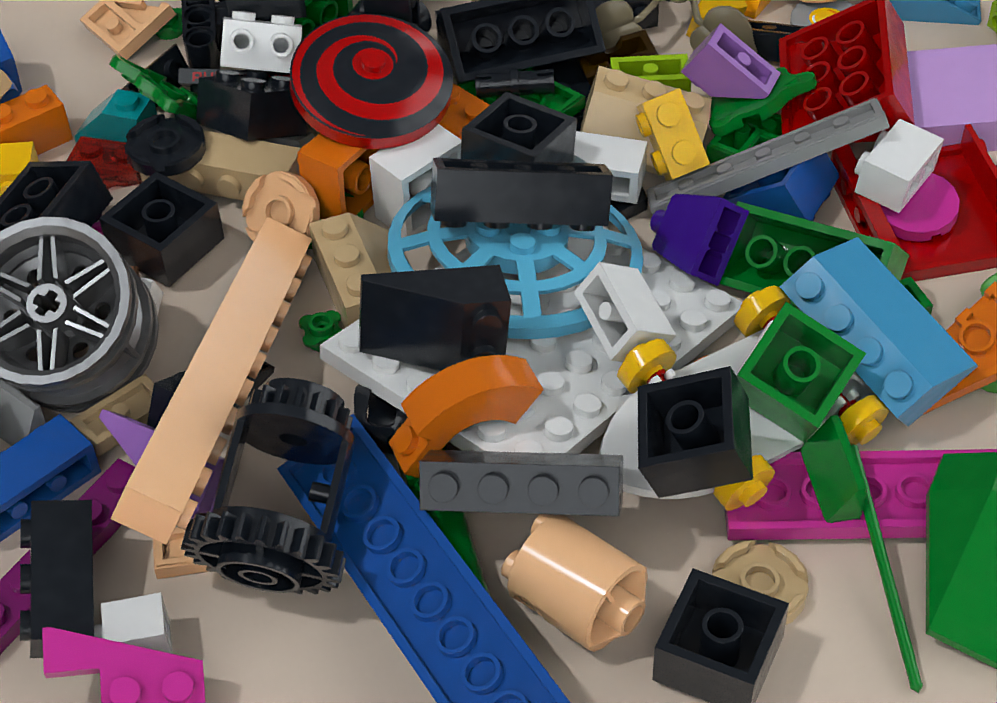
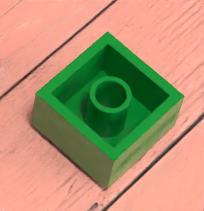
[737,302,866,443]

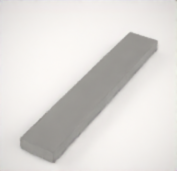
[646,98,890,214]

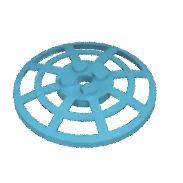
[387,186,644,339]

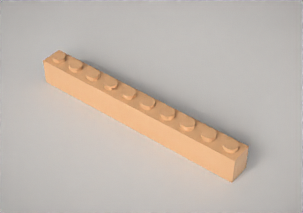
[111,217,313,545]

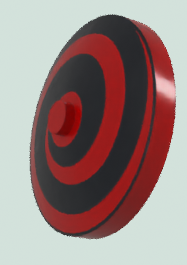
[290,14,453,149]

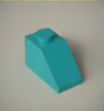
[74,89,158,151]

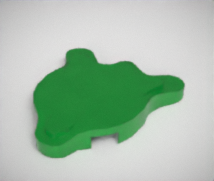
[109,54,198,120]
[709,67,817,136]

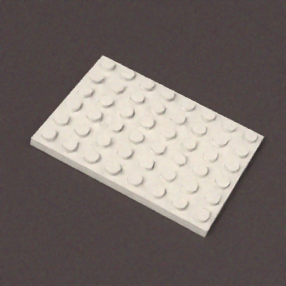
[320,226,742,454]

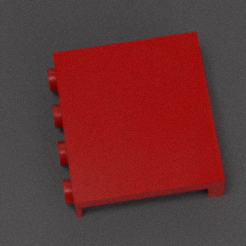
[831,124,997,281]

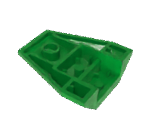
[926,452,997,669]

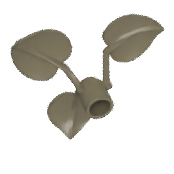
[595,0,758,53]

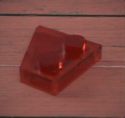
[66,136,143,189]

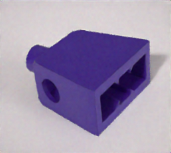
[650,194,750,286]

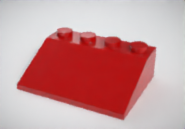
[779,0,915,143]

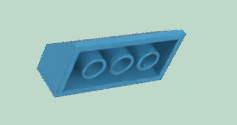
[780,237,978,427]

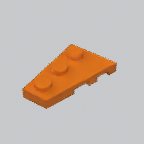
[923,281,997,415]

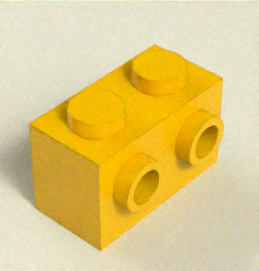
[635,88,710,181]

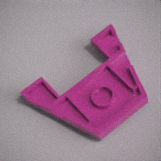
[42,627,206,703]

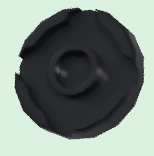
[124,114,206,177]

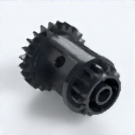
[181,378,356,594]

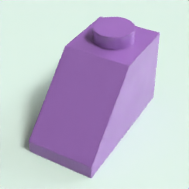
[681,23,781,99]

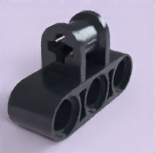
[181,0,229,69]

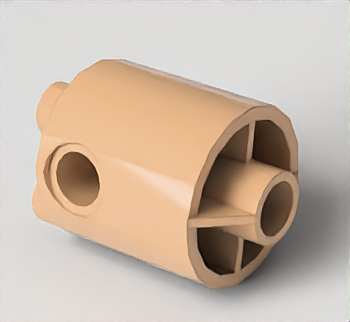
[501,514,648,652]

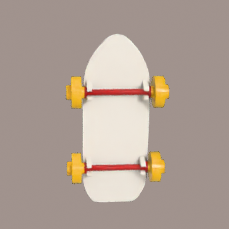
[599,285,889,511]

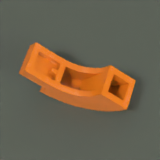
[388,355,544,478]

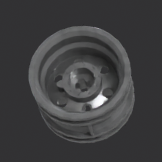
[0,217,159,413]

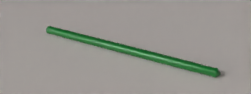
[851,443,923,693]

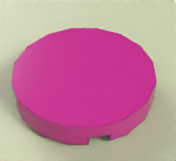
[880,173,960,242]

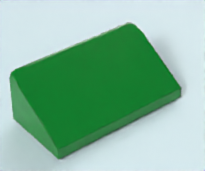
[801,415,867,523]

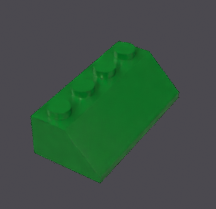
[719,201,909,308]

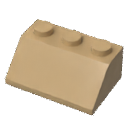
[580,66,712,176]
[309,212,391,329]

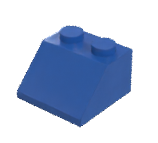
[723,153,840,221]

